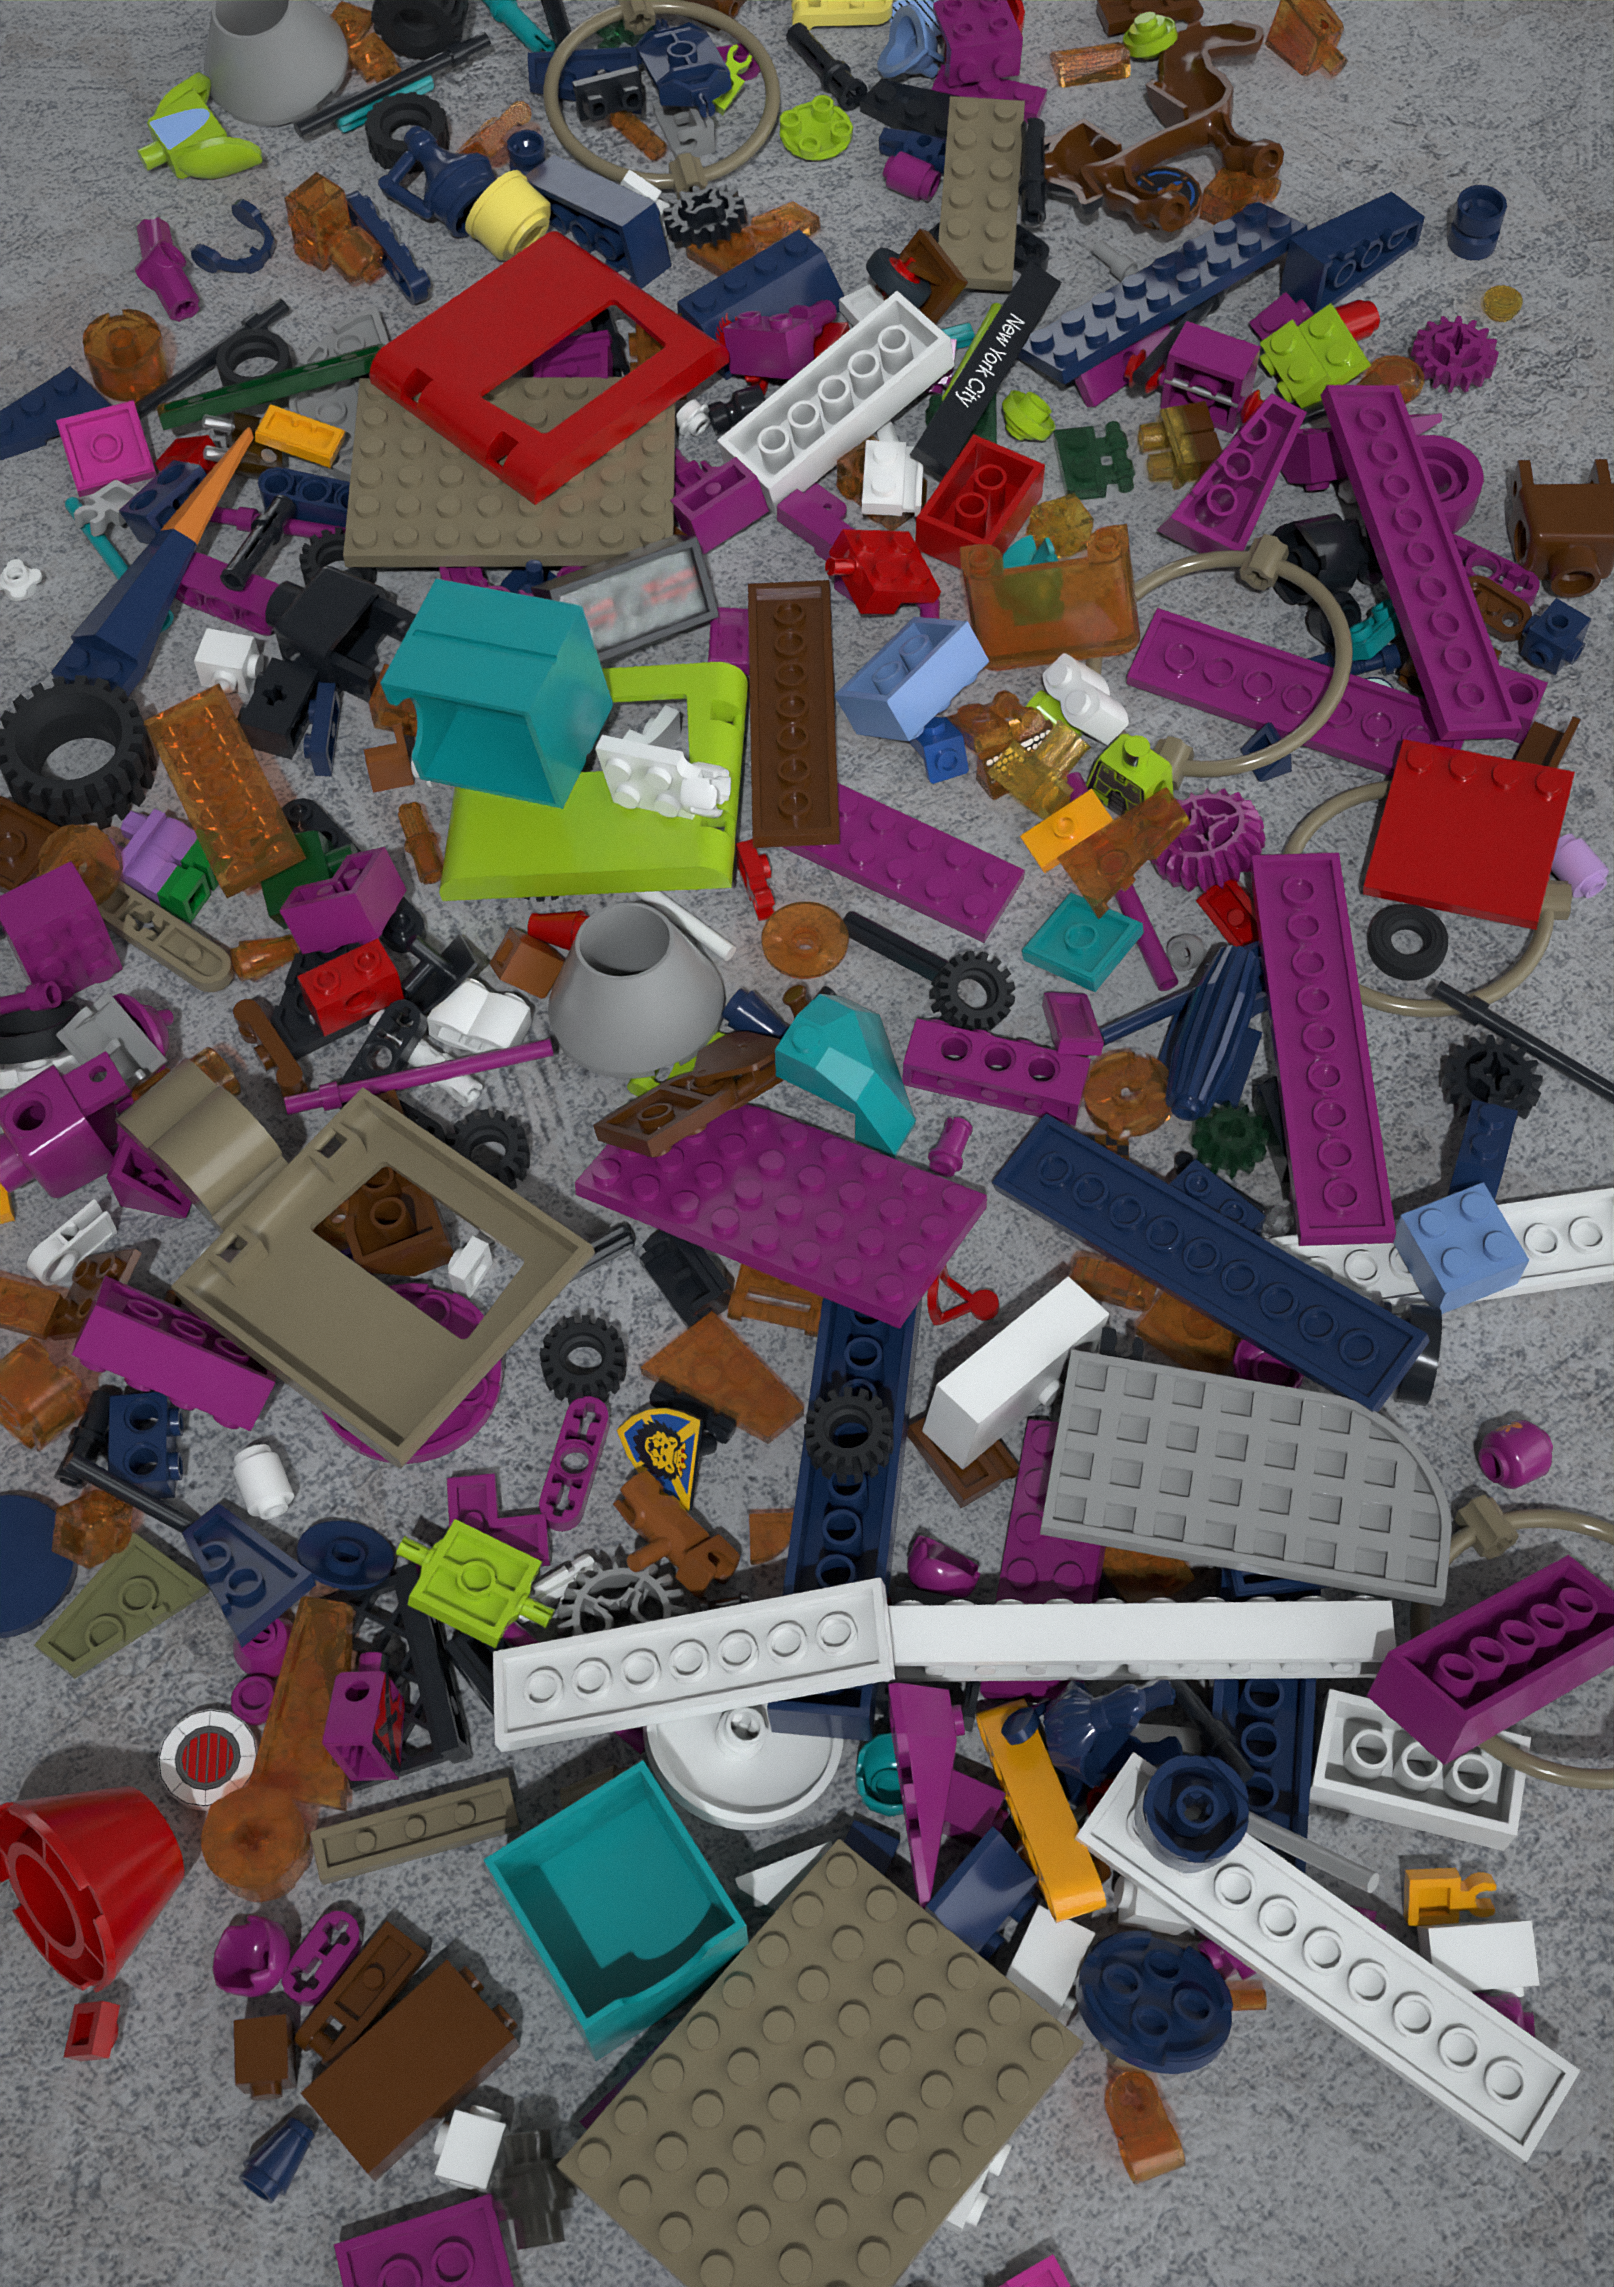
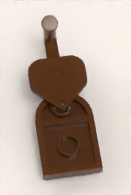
[593,985,810,1158]

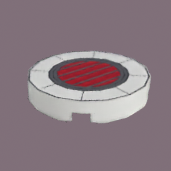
[158,1709,261,1812]

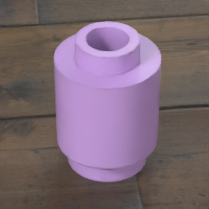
[1551,834,1609,898]

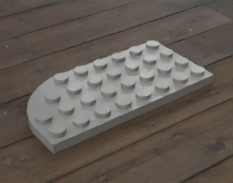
[1040,1349,1452,1607]

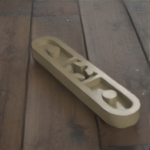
[72,860,234,992]

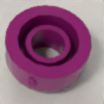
[1417,435,1484,534]

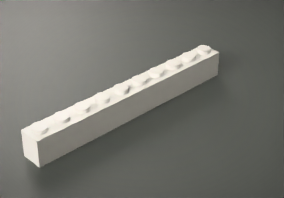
[885,1596,1396,1682]

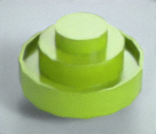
[1123,12,1178,59]
[1002,390,1056,441]

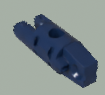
[878,128,947,175]

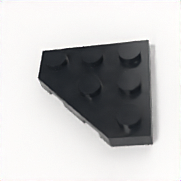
[270,942,410,1060]

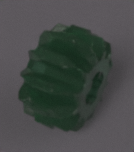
[1191,1100,1269,1180]

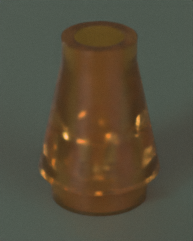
[230,934,299,983]

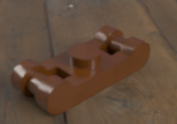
[233,999,309,1103]

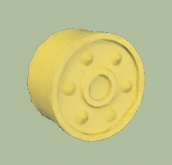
[465,170,551,261]

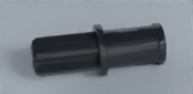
[590,308,630,377]

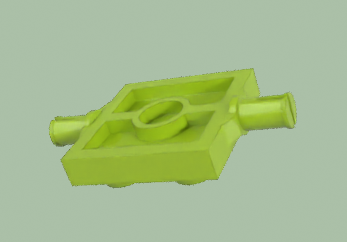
[396,1519,555,1648]

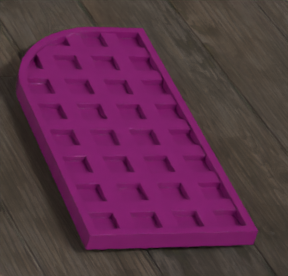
[575,1105,987,1329]

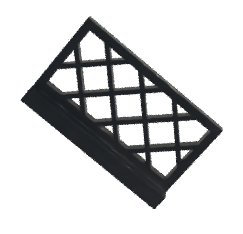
[310,1562,473,1792]

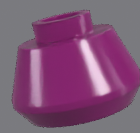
[233,1615,300,1678]

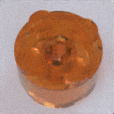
[83,309,171,403]
[0,1337,87,1452]
[201,1786,313,1902]

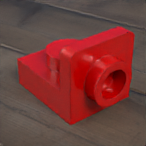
[155,435,218,475]

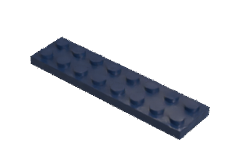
[1018,201,1308,385]

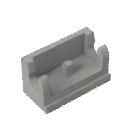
[653,88,715,159]
[56,992,168,1104]

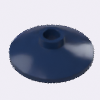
[296,1521,394,1590]

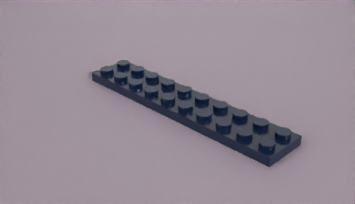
[992,1114,1430,1413]

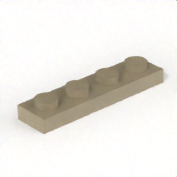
[310,1777,521,1885]

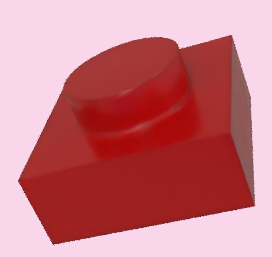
[63,2001,120,2062]

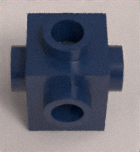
[1521,598,1591,675]

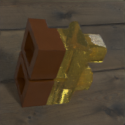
[1137,401,1222,491]

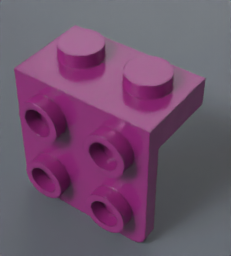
[933,0,1023,86]

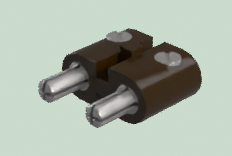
[202,411,282,479]

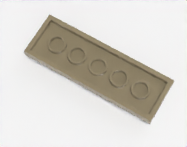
[938,96,1025,291]

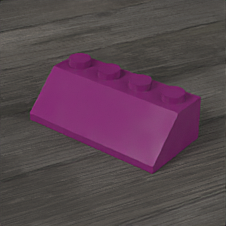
[72,1276,276,1431]

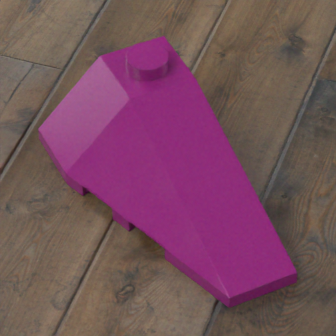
[1281,413,1442,490]
[888,1683,965,1910]

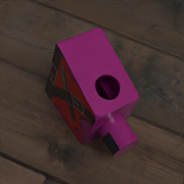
[322,1652,405,1781]

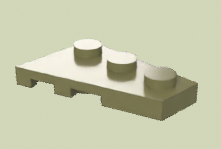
[34,1532,209,1679]

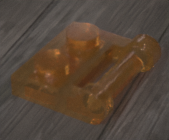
[455,101,532,158]
[947,690,1045,753]
[727,1263,823,1338]

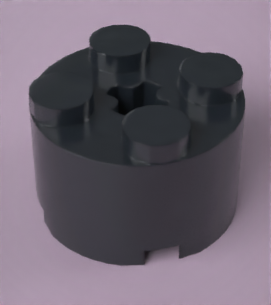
[1272,513,1365,604]

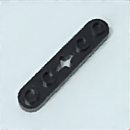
[279,798,426,953]

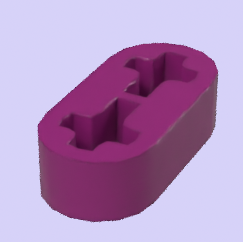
[282,1911,363,2007]

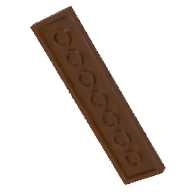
[748,580,840,848]

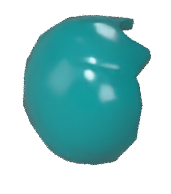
[855,1733,904,1817]

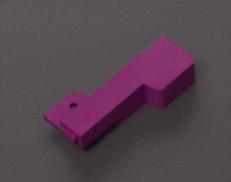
[777,483,855,604]

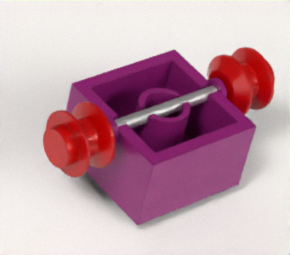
[1125,321,1264,434]

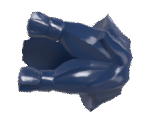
[1043,1680,1183,1789]

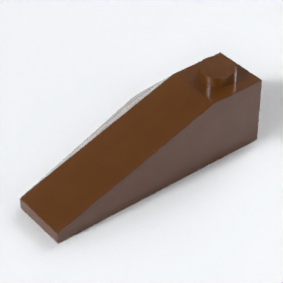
[344,1089,455,1277]

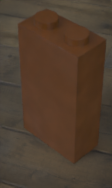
[300,1960,520,2182]

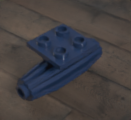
[1151,945,1263,1121]

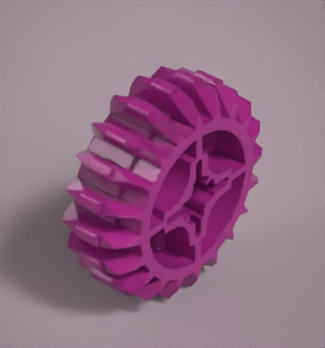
[1148,787,1266,893]

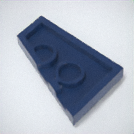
[527,47,642,115]
[182,1503,316,1648]

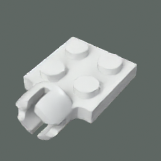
[595,735,731,820]

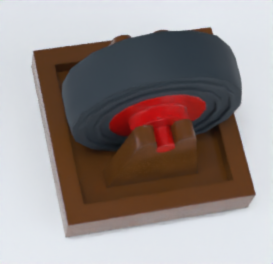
[866,229,969,324]

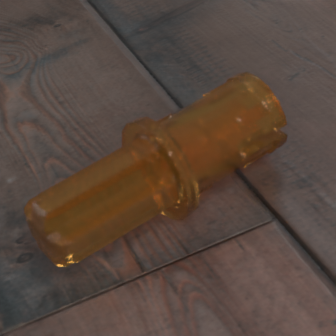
[398,802,443,885]

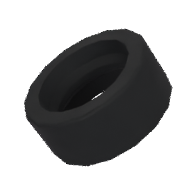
[216,329,293,405]

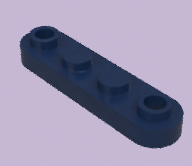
[342,190,431,305]

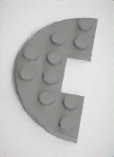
[288,306,389,482]

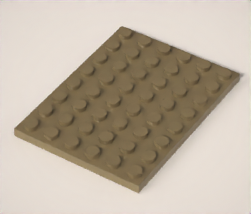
[343,377,676,567]
[556,1839,1084,2287]

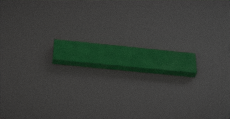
[156,343,385,431]

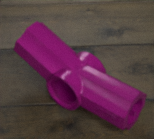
[135,217,200,322]

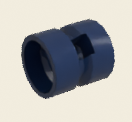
[1447,185,1507,261]

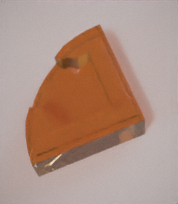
[749,1512,794,1565]

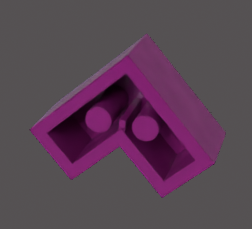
[279,846,407,954]

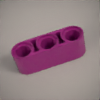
[175,552,279,636]

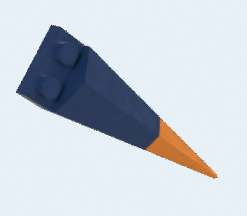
[51,427,254,697]

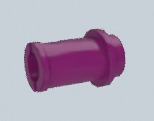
[928,1117,973,1177]

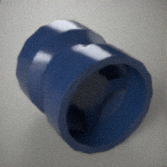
[507,130,546,176]

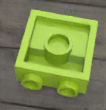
[1259,303,1371,408]

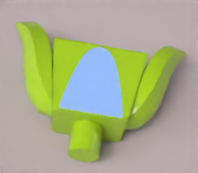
[137,72,263,180]

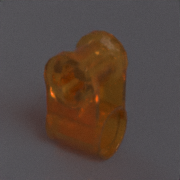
[1104,2071,1186,2185]

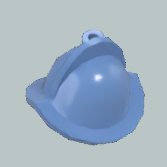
[877,4,945,78]

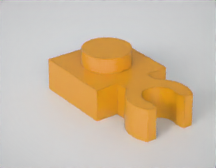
[1403,1868,1496,1926]

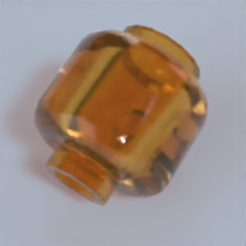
[326,225,384,285]

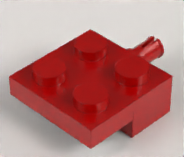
[825,529,941,614]

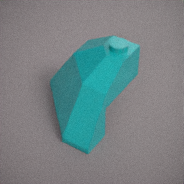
[775,994,916,1159]

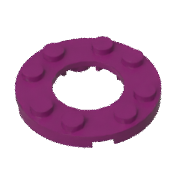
[321,1283,503,1464]

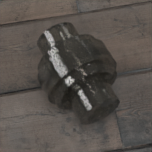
[489,2129,578,2250]

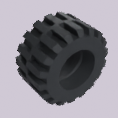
[371,0,469,61]

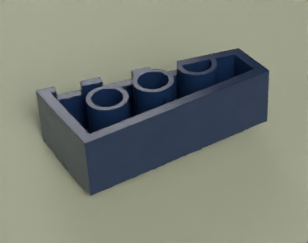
[525,155,672,289]
[1279,191,1425,314]

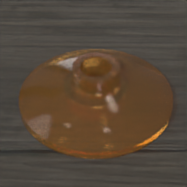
[761,902,849,979]

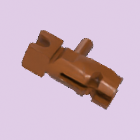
[613,1470,740,1598]

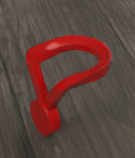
[927,1265,1000,1326]

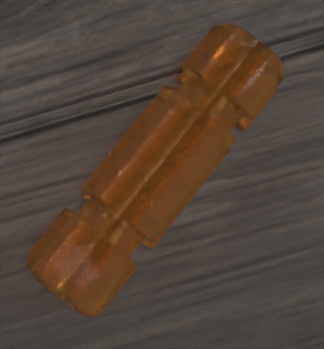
[610,110,667,161]

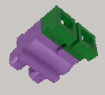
[98,808,235,924]

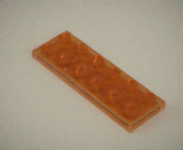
[144,683,306,899]

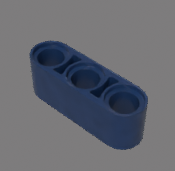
[258,467,350,527]

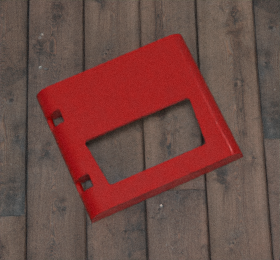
[370,231,730,505]

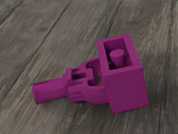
[723,300,837,379]
[670,448,769,555]

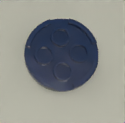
[0,1495,78,1639]
[1076,1931,1234,2074]

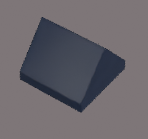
[1240,722,1292,782]

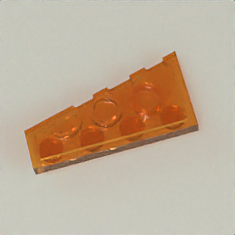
[247,1596,353,1812]

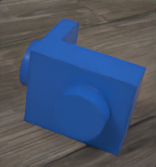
[909,717,969,784]

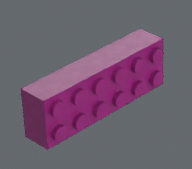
[1367,1555,1614,1765]

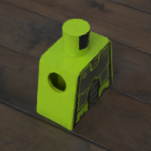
[1086,733,1174,835]

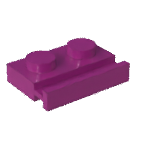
[533,330,613,379]

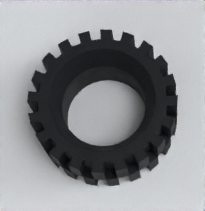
[0,675,156,834]

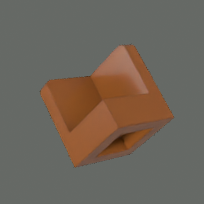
[364,723,414,793]
[489,927,564,999]

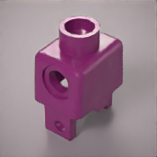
[0,1051,139,1199]

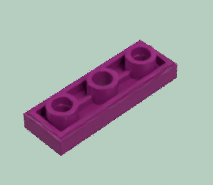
[1074,323,1171,407]

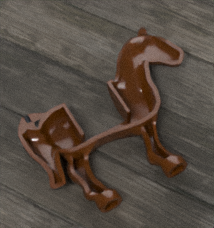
[1021,20,1284,232]

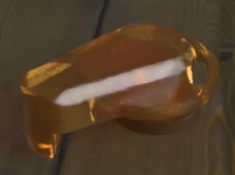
[1356,355,1425,404]

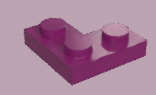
[447,1473,550,1567]

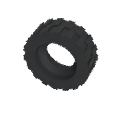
[365,92,450,174]

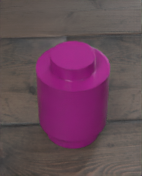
[883,151,941,202]

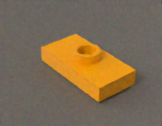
[255,404,345,468]
[1020,789,1116,874]

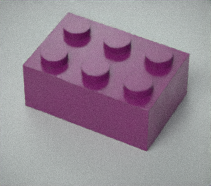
[0,861,123,1001]

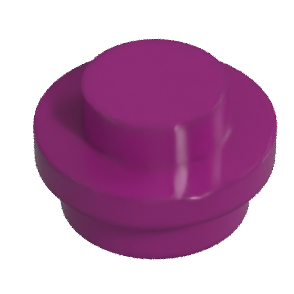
[231,1675,282,1725]

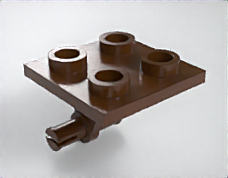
[47,1248,183,1341]

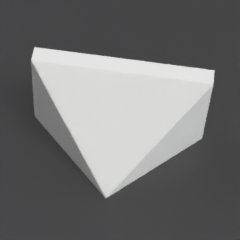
[735,1841,832,1914]

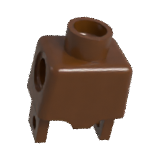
[1508,459,1614,598]

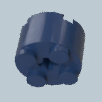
[1134,1755,1249,1873]

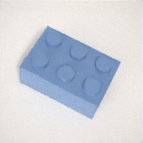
[834,617,990,741]

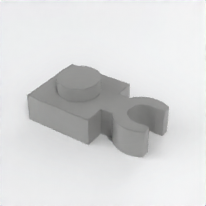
[74,479,139,536]

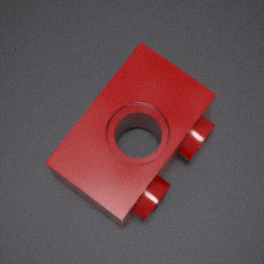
[297,938,404,1037]

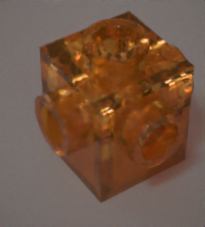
[52,1489,133,1569]

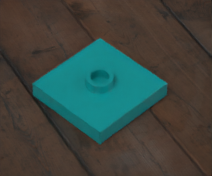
[1021,892,1144,992]

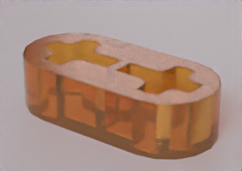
[1068,1257,1157,1312]

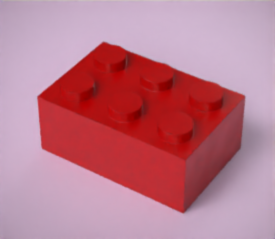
[915,434,1045,580]

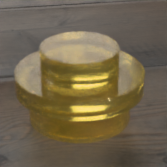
[1483,285,1523,322]

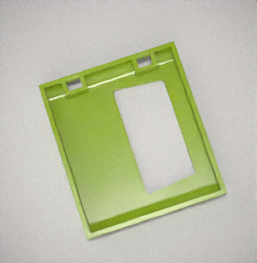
[439,662,748,901]

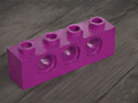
[902,1018,1091,1126]

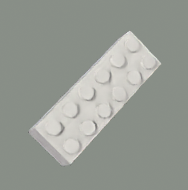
[717,291,955,515]

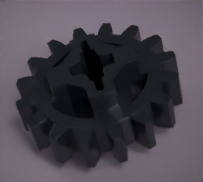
[663,183,747,249]
[1441,1034,1543,1123]

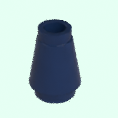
[722,988,789,1040]
[239,2117,315,2204]

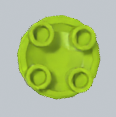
[779,95,853,160]

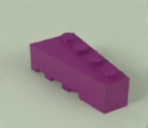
[1156,393,1307,553]

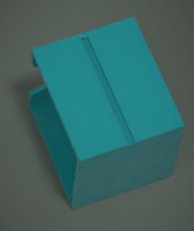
[380,579,613,809]
[483,1760,748,2061]

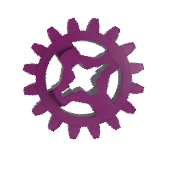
[1410,316,1499,393]

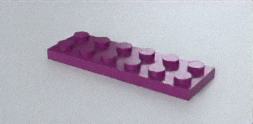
[782,783,1025,943]
[980,1420,1106,1703]

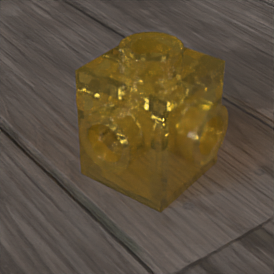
[1026,493,1094,559]

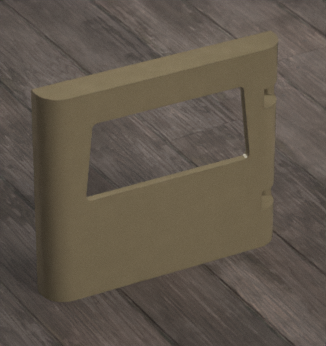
[171,1087,595,1468]

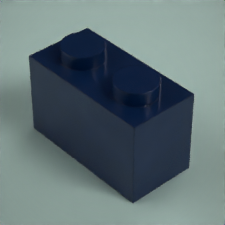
[1447,1100,1518,1201]

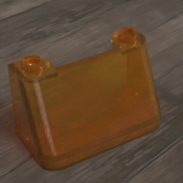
[960,523,1140,671]

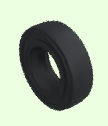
[1368,904,1448,981]

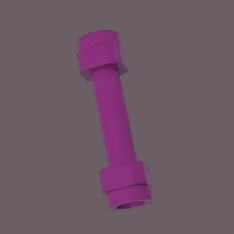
[0,981,62,1015]

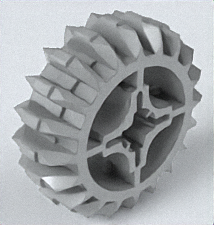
[556,1556,689,1638]

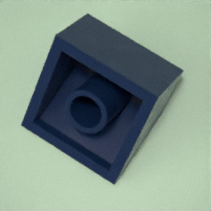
[925,1826,1038,1962]

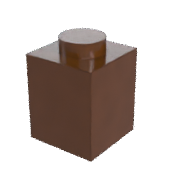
[233,2014,297,2101]

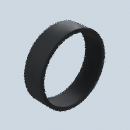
[0,1001,80,1064]

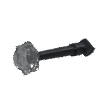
[1175,1153,1295,1239]

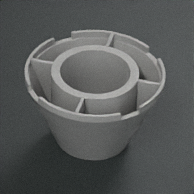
[204,0,349,126]
[548,903,725,1079]

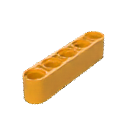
[975,1698,1106,1923]

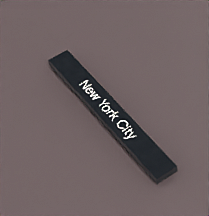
[910,261,1062,477]

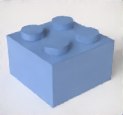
[1394,1182,1529,1314]

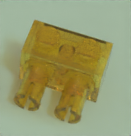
[987,720,1091,820]

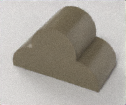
[115,1058,289,1250]

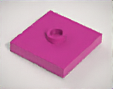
[56,400,157,497]

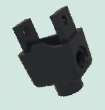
[265,566,417,705]

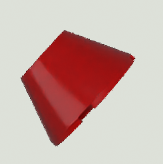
[0,1785,185,1993]

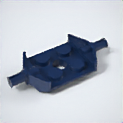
[636,18,732,118]

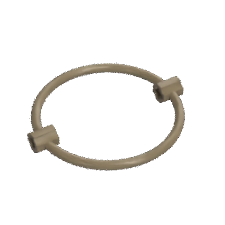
[543,0,780,200]
[1086,534,1353,790]
[1283,780,1572,1018]
[1410,1495,1614,1790]

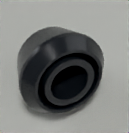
[1307,591,1362,648]

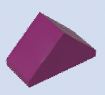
[106,1136,191,1219]

